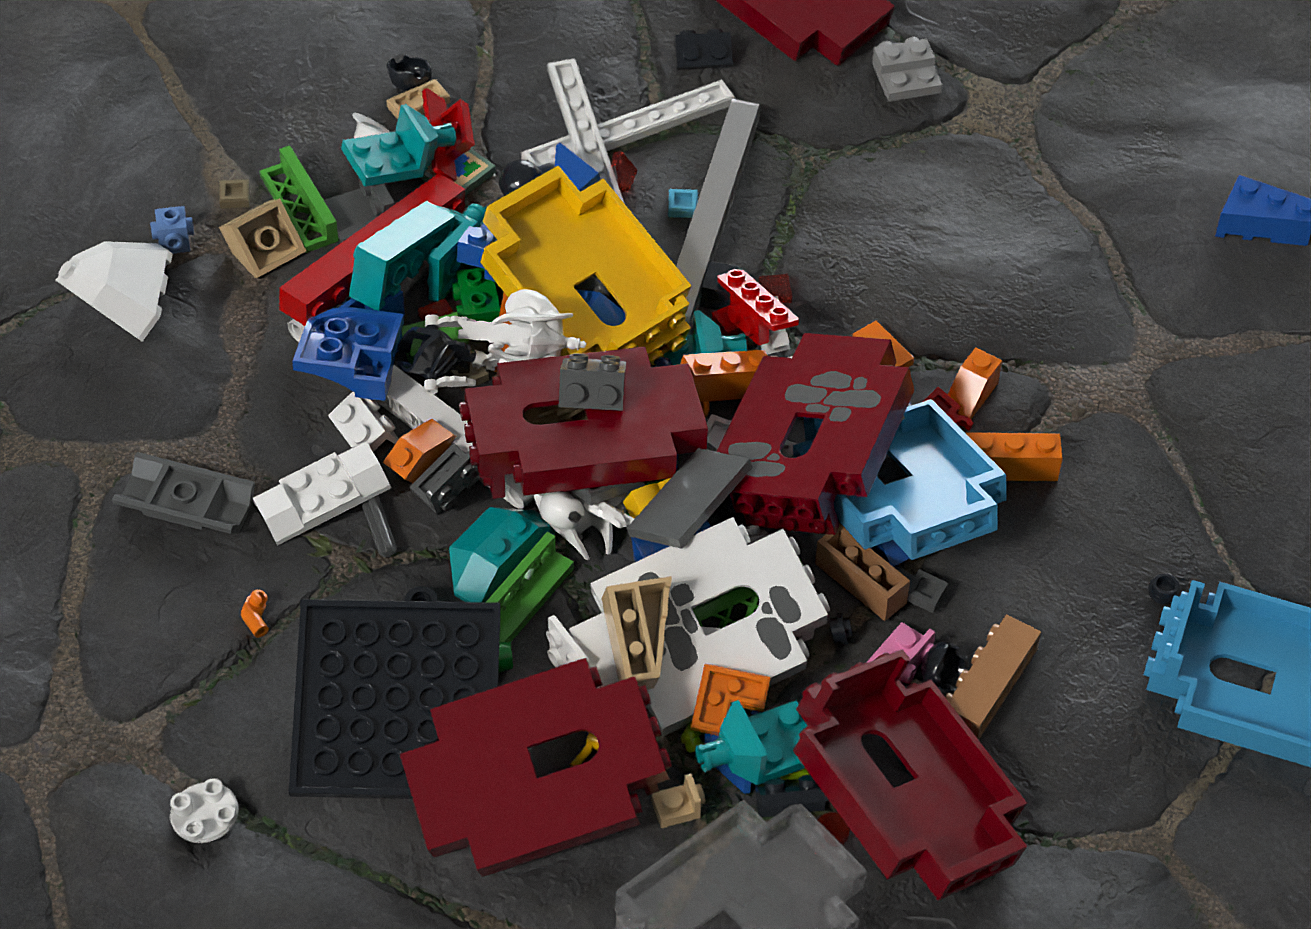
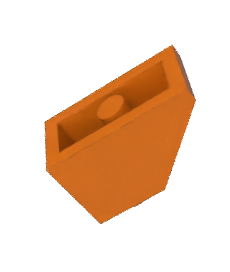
[948,347,1002,419]
[383,418,457,483]

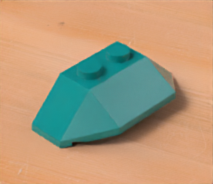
[449,507,556,603]

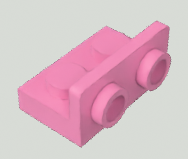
[866,622,936,684]

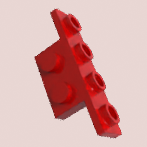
[422,88,475,182]
[717,269,799,346]

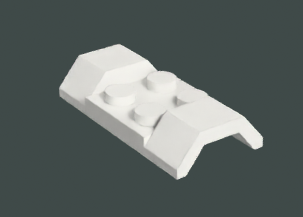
[252,441,391,546]

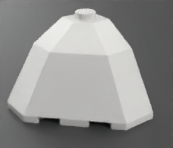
[56,242,173,342]

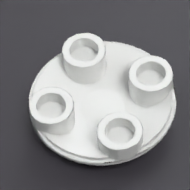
[170,779,239,843]

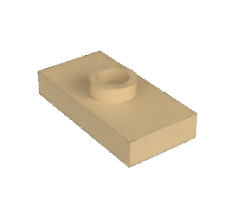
[387,79,450,119]

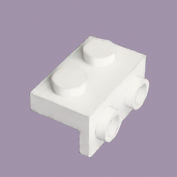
[328,392,399,452]

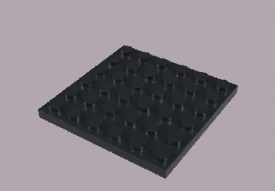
[289,599,501,799]

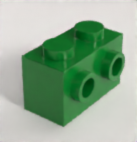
[452,268,500,322]

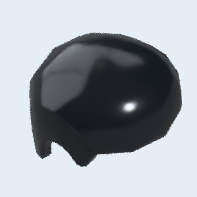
[387,55,432,91]
[499,159,543,196]
[921,642,967,695]

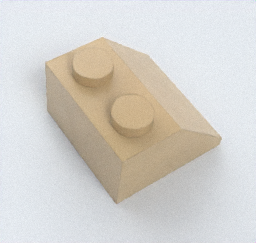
[219,198,306,278]

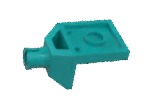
[341,104,456,187]
[427,204,485,304]
[663,310,747,365]
[695,700,808,785]

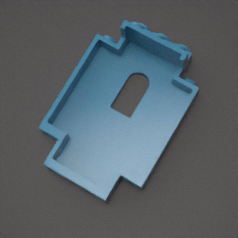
[793,399,1007,560]
[1144,580,1311,767]

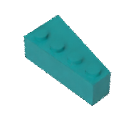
[349,201,455,311]

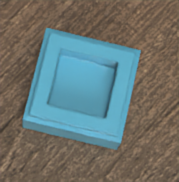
[668,189,698,218]

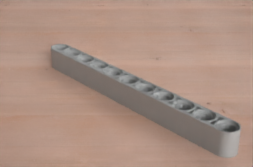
[676,99,761,335]

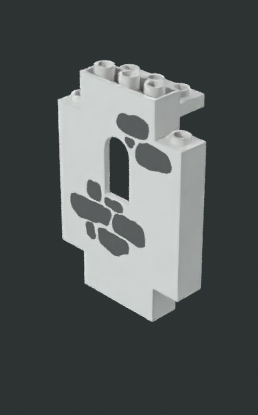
[568,517,830,737]

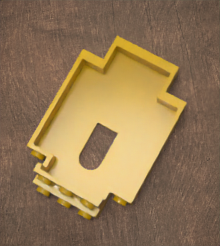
[480,165,692,367]

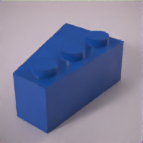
[1215,175,1311,246]

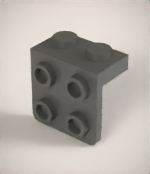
[559,353,626,411]
[410,443,480,515]

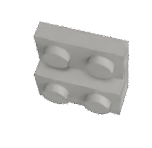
[872,37,942,102]

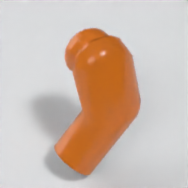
[241,590,269,638]

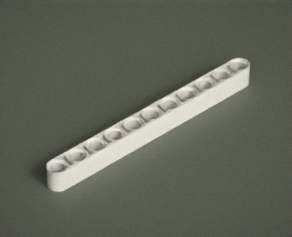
[288,319,534,509]

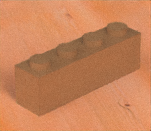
[945,614,1041,740]

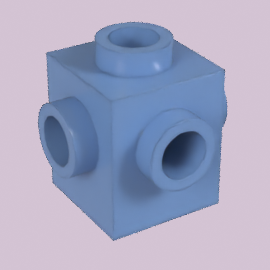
[150,206,194,253]

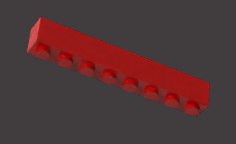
[279,173,465,326]

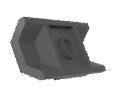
[112,452,255,534]

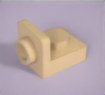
[651,774,705,828]

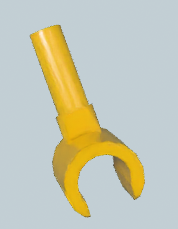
[570,732,598,767]

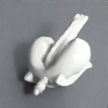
[457,289,586,363]
[534,490,634,560]

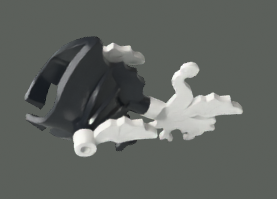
[397,314,504,394]

